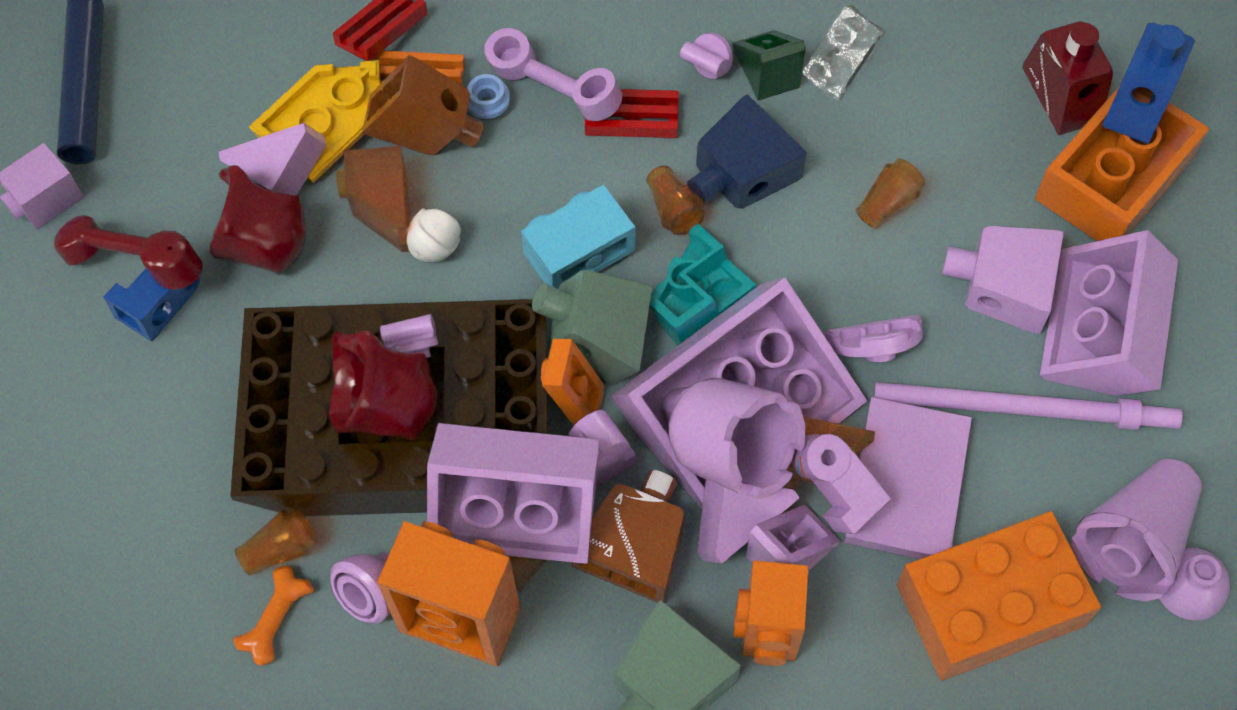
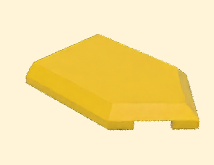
[249,60,380,183]

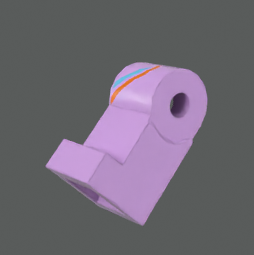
[791,434,891,534]

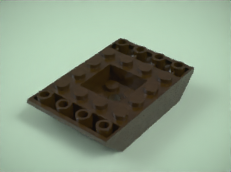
[230,299,548,517]

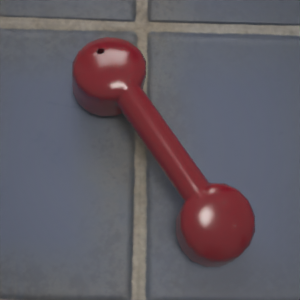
[54,215,203,290]

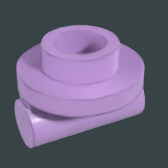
[680,32,733,79]
[380,314,438,358]

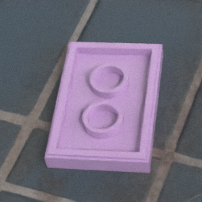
[844,397,972,559]

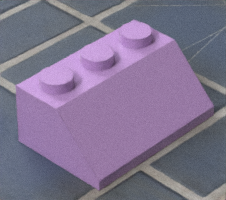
[1040,230,1178,396]
[427,423,600,564]

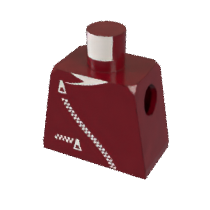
[1022,21,1113,136]

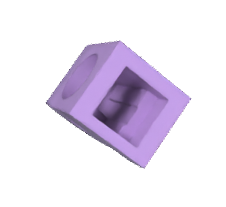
[569,410,637,488]

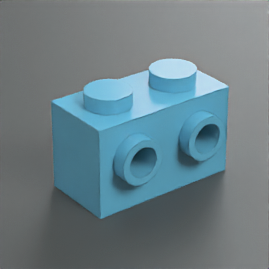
[521,185,635,288]

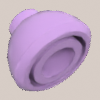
[1159,547,1230,621]
[330,553,390,624]

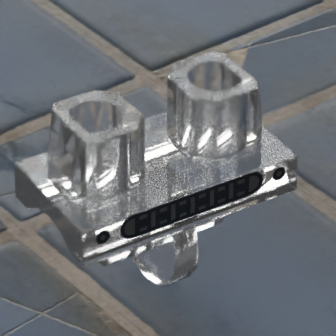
[802,4,886,100]

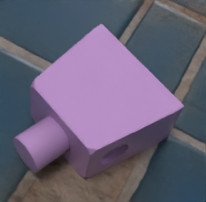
[942,226,1064,334]

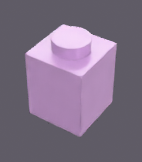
[0,143,84,230]

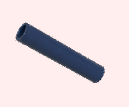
[57,0,104,164]

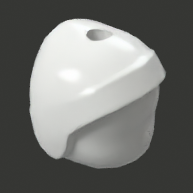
[406,208,461,262]

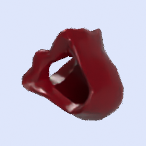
[210,165,307,275]
[329,331,438,440]

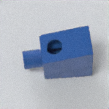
[1102,22,1195,144]

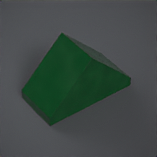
[732,30,806,101]

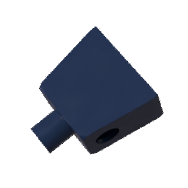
[687,94,807,209]

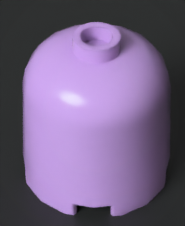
[669,378,805,499]

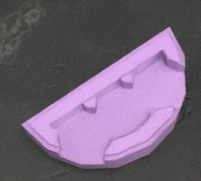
[825,314,923,362]

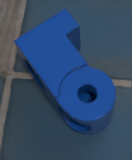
[103,268,200,342]

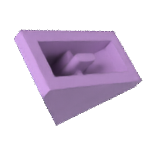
[218,123,326,196]
[697,479,799,564]
[746,504,841,571]

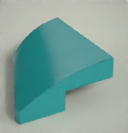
[649,224,757,346]

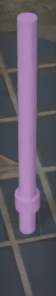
[873,382,1183,430]

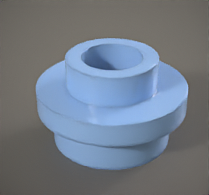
[467,74,510,119]

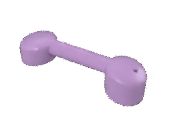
[484,28,622,121]

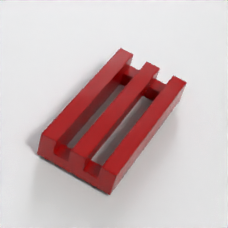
[333,0,427,61]
[585,89,679,138]

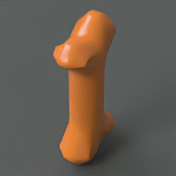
[233,565,314,666]

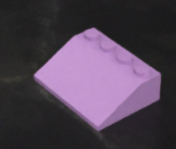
[610,277,867,509]

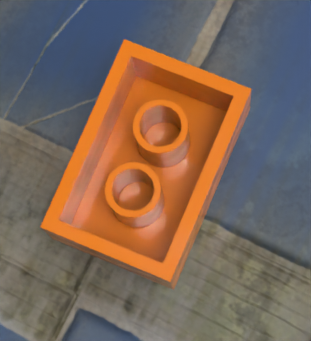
[1035,86,1210,241]
[896,511,1102,681]
[377,521,521,667]

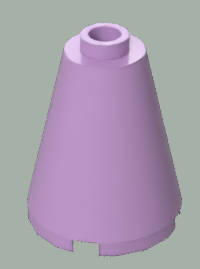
[1071,459,1202,601]

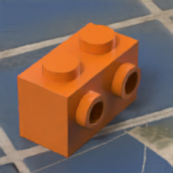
[733,560,809,666]

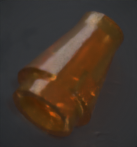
[855,158,925,229]
[646,165,705,235]
[234,507,318,576]

